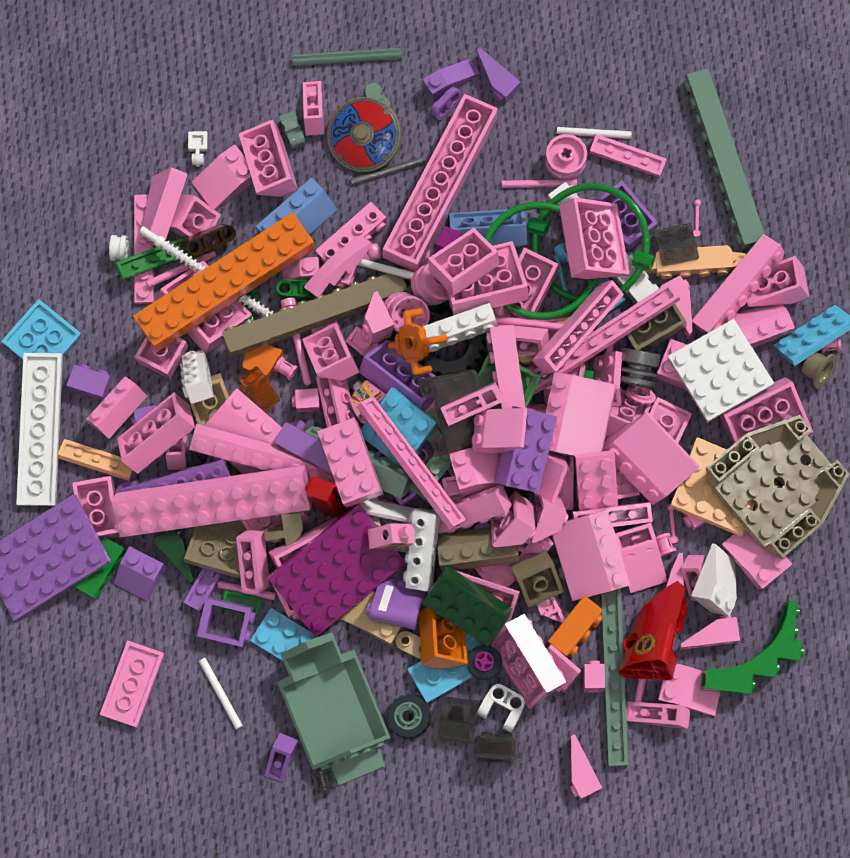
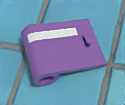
[366,577,425,630]

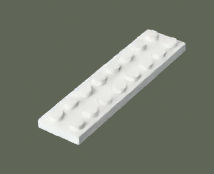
[16,353,63,506]

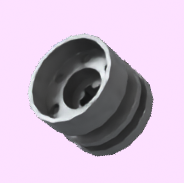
[620,347,661,388]

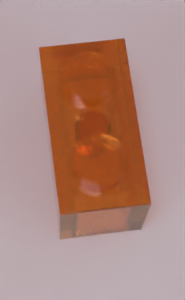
[238,366,280,412]

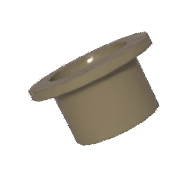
[802,352,837,389]

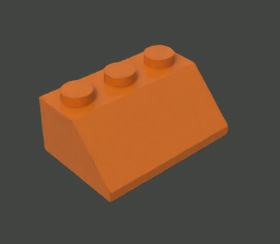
[419,606,468,669]

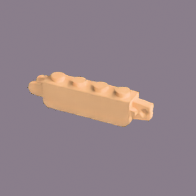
[644,245,746,279]

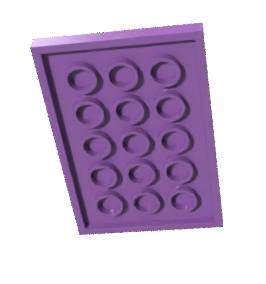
[0,494,111,621]

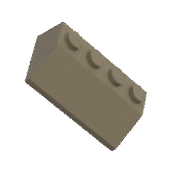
[438,527,520,571]

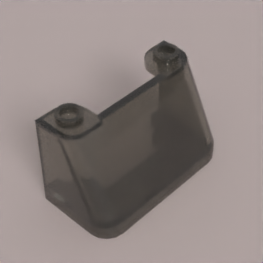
[418,369,481,457]

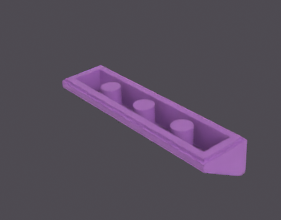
[275,422,333,475]

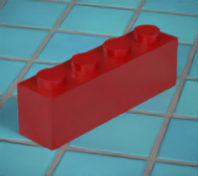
[305,476,346,518]

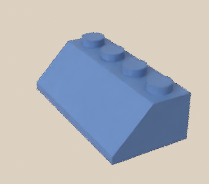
[256,177,338,235]
[449,209,527,248]

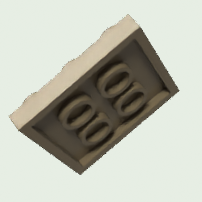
[184,520,246,579]

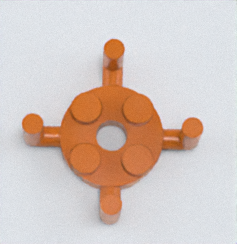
[388,308,448,376]

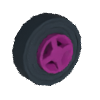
[467,645,502,680]

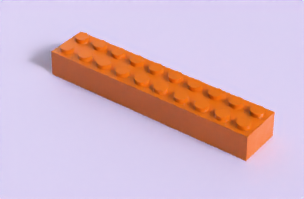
[133,212,315,353]

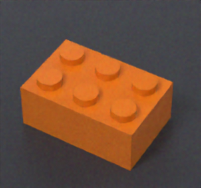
[547,595,603,659]

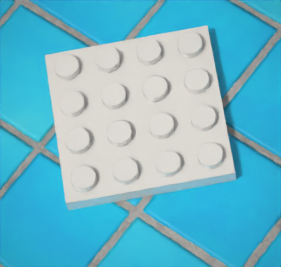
[667,319,774,423]

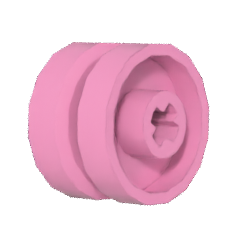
[545,134,587,180]
[411,263,448,306]

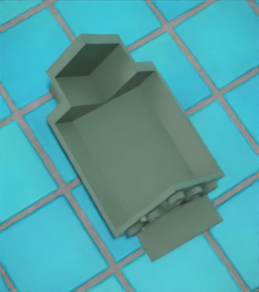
[277,633,390,786]

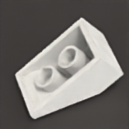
[691,543,737,616]

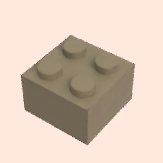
[510,550,564,608]

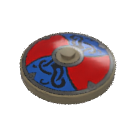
[327,97,402,172]

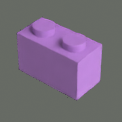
[66,364,112,400]

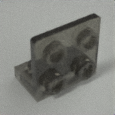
[652,223,699,267]

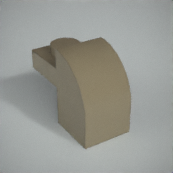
[264,511,303,545]

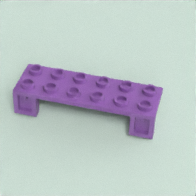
[115,456,230,493]

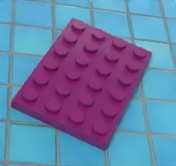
[267,503,406,637]

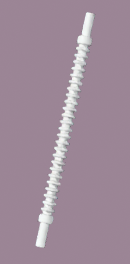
[139,226,273,315]

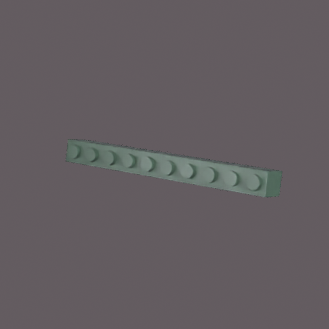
[684,68,765,250]

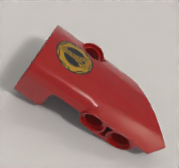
[618,581,687,681]

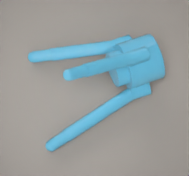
[553,243,569,291]

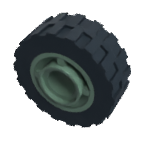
[387,694,431,739]

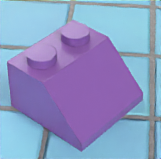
[114,546,166,601]

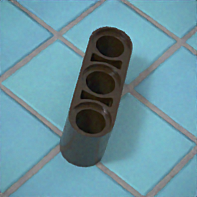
[180,223,236,256]

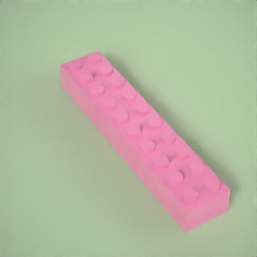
[383,94,498,272]
[112,465,312,537]

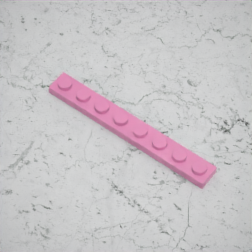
[357,397,466,530]

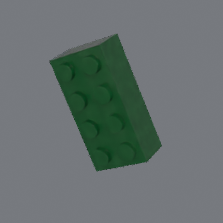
[422,565,512,646]

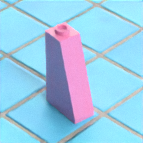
[140,167,187,245]

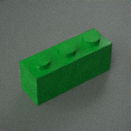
[74,537,127,600]

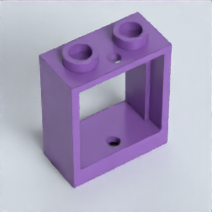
[197,597,256,647]

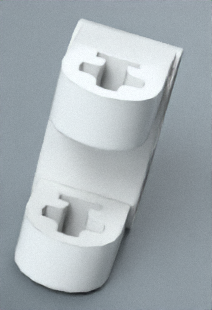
[476,684,525,733]

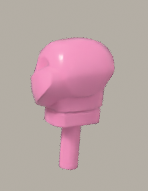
[362,243,382,262]

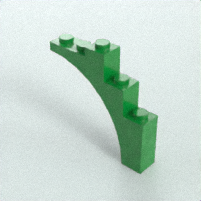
[700,600,804,696]

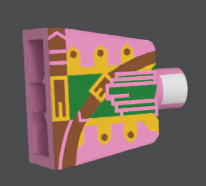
[349,380,386,424]
[368,523,415,550]

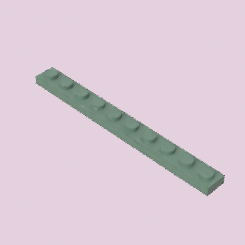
[601,588,628,767]

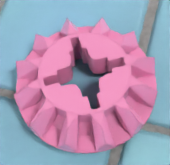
[626,385,656,407]

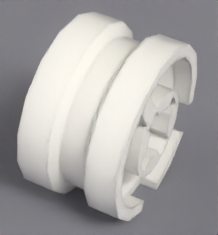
[109,235,129,261]

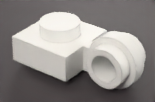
[188,131,208,167]

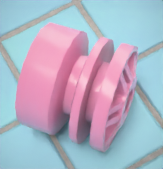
[384,292,430,333]

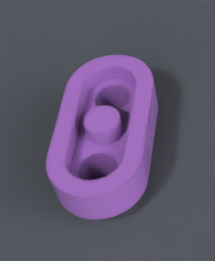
[431,87,462,120]

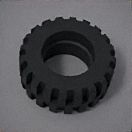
[419,310,489,386]

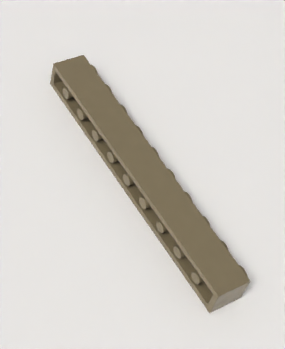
[222,273,408,358]

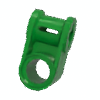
[276,278,312,301]

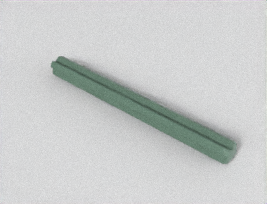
[292,48,402,66]

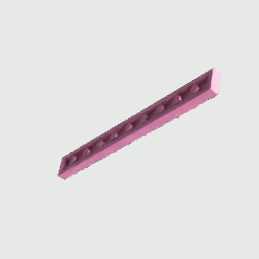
[532,283,680,396]

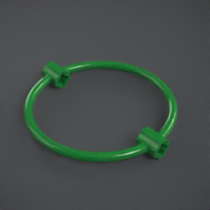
[526,183,655,302]
[484,202,605,320]

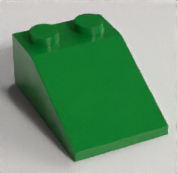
[472,351,542,408]

